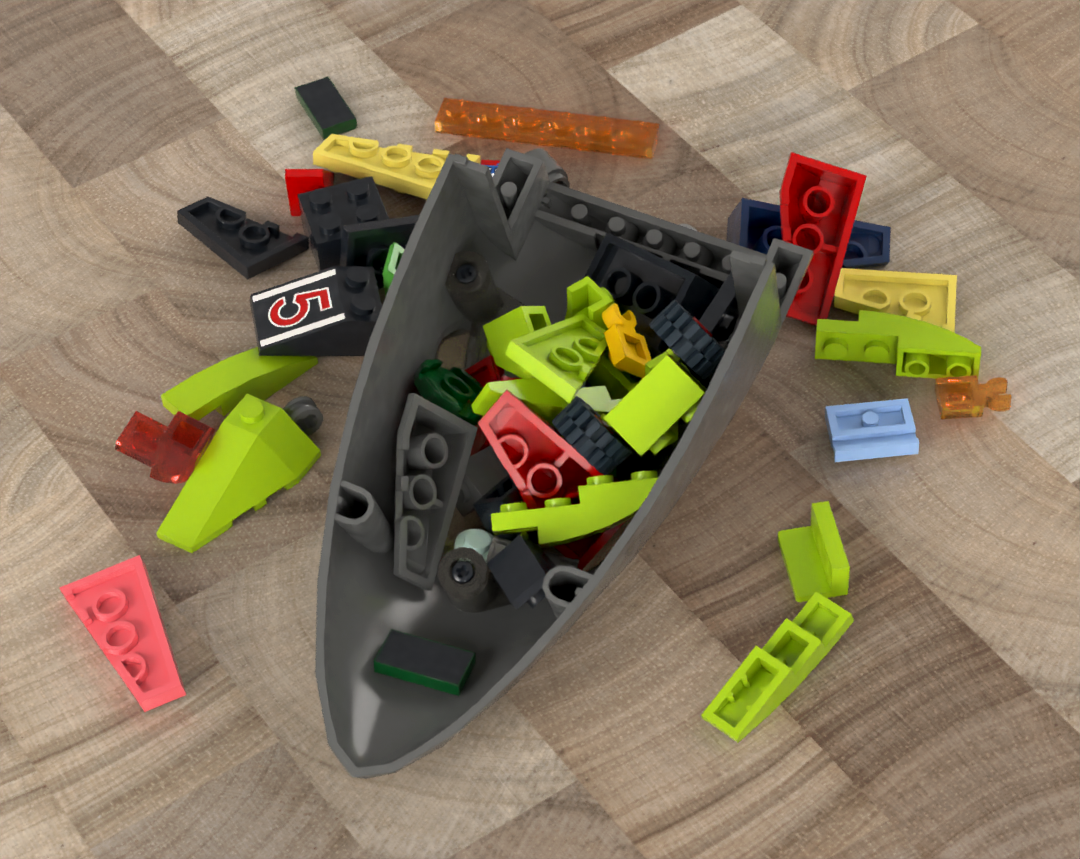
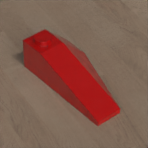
[779,152,867,326]

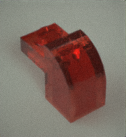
[115,411,215,484]

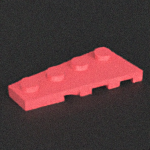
[59,555,186,712]

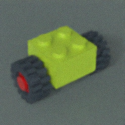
[552,299,726,475]

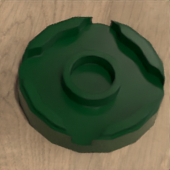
[413,359,484,426]

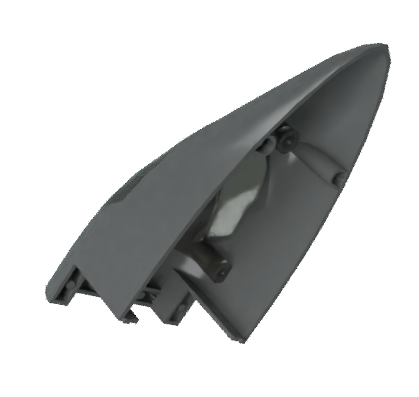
[315,148,814,779]

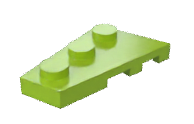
[505,313,608,403]

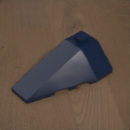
[726,198,891,269]

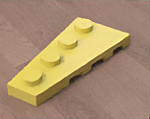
[313,134,481,200]

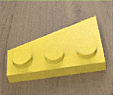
[834,268,957,333]

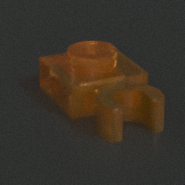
[934,375,1012,420]

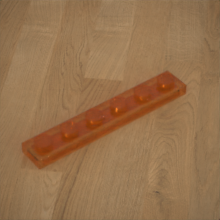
[435,98,660,159]

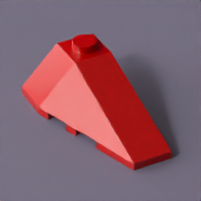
[478,389,625,570]

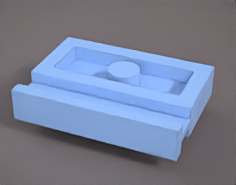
[825,398,919,462]

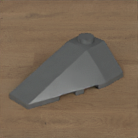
[394,393,478,591]

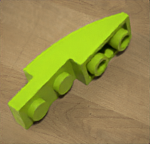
[815,310,981,381]
[491,470,658,548]

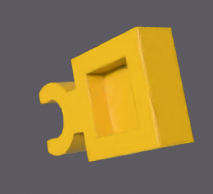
[602,303,651,379]

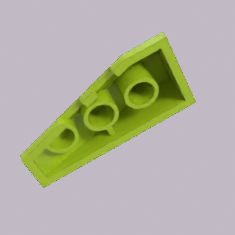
[156,394,321,553]

